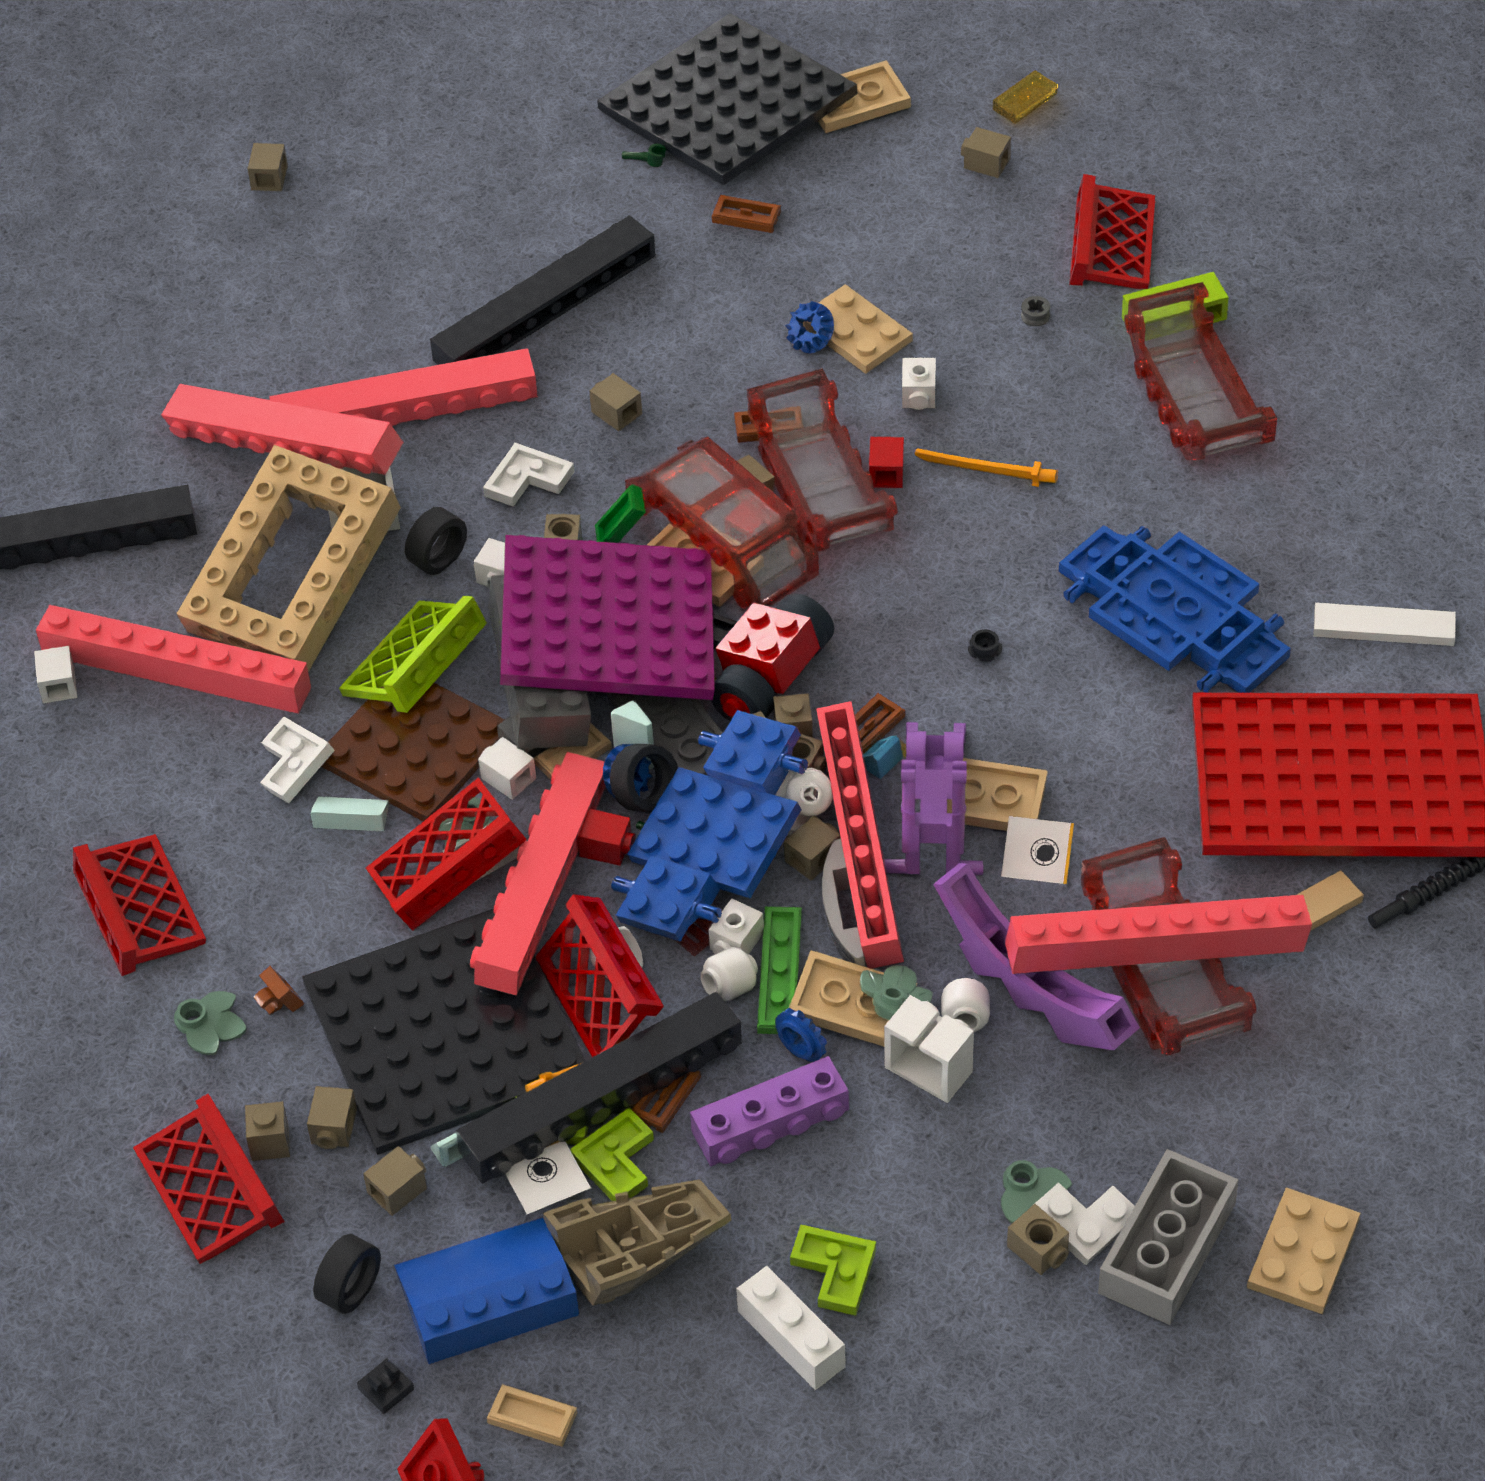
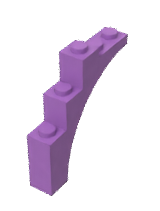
[933,863,1140,1050]

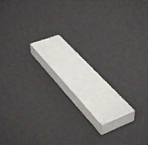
[1313,603,1455,646]

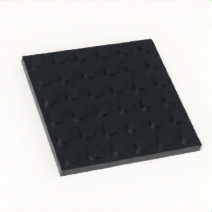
[597,13,858,185]
[302,909,585,1155]

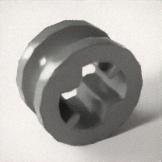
[1021,296,1050,326]

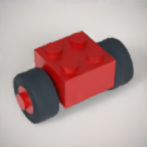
[711,593,835,721]

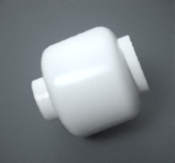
[786,768,833,816]
[701,947,758,1001]
[941,978,990,1032]

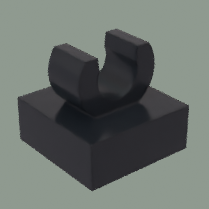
[357,1358,414,1414]

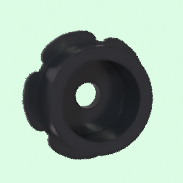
[968,629,1002,662]

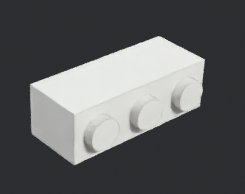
[736,1266,846,1390]

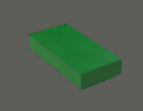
[595,484,646,543]

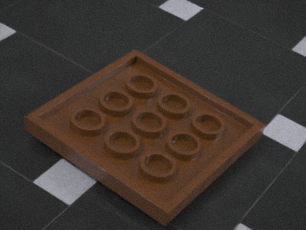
[321,683,505,821]

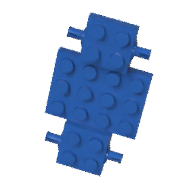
[1059,525,1291,693]
[611,710,808,942]

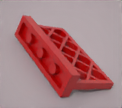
[1069,174,1155,289]
[366,778,527,931]
[73,834,206,976]
[535,894,664,1057]
[133,1093,285,1264]

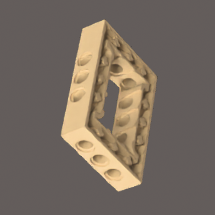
[177,445,401,672]

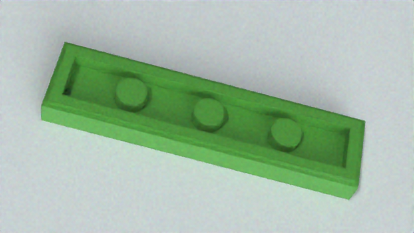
[757,906,802,1034]

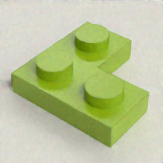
[570,1108,654,1201]
[790,1224,876,1316]

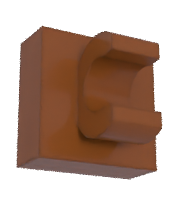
[254,966,305,1015]

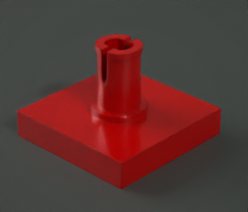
[397,1418,485,1481]

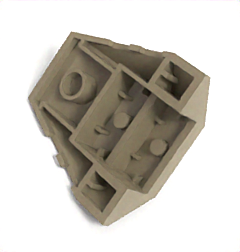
[543,1179,732,1306]

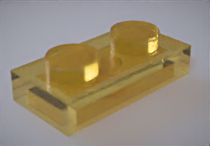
[993,70,1058,124]

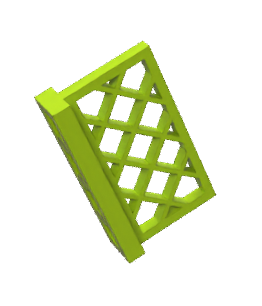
[339,596,487,713]

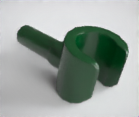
[622,143,666,167]

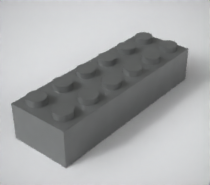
[488,575,591,749]

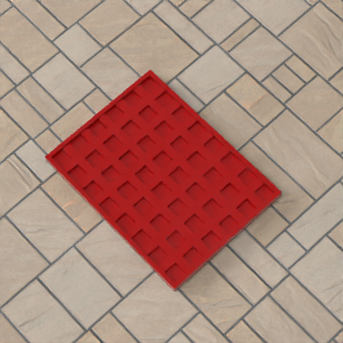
[1192,692,1485,857]

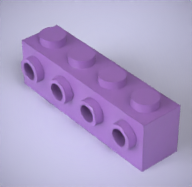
[690,1056,849,1167]

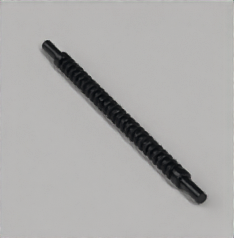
[1368,857,1485,929]

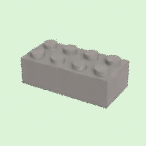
[1098,1149,1239,1325]

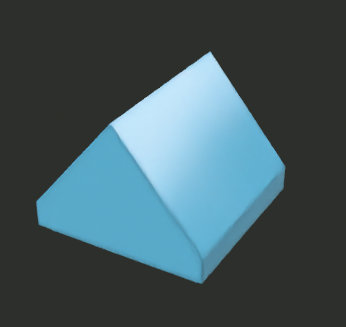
[864,736,903,779]

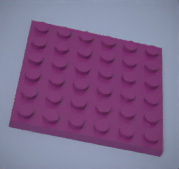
[500,535,715,700]

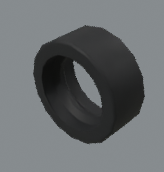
[404,507,467,575]
[610,744,678,812]
[313,1234,381,1314]

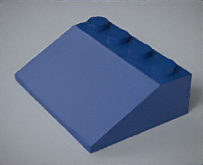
[394,1218,579,1364]

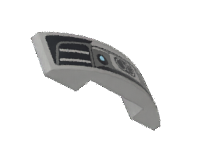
[822,839,866,967]

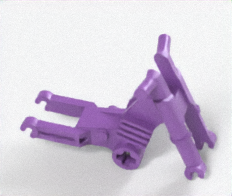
[884,722,983,875]

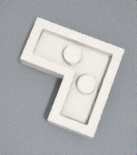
[483,443,574,507]
[260,717,335,803]
[1035,1182,1135,1265]

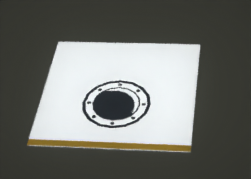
[1001,816,1074,884]
[506,1141,591,1214]

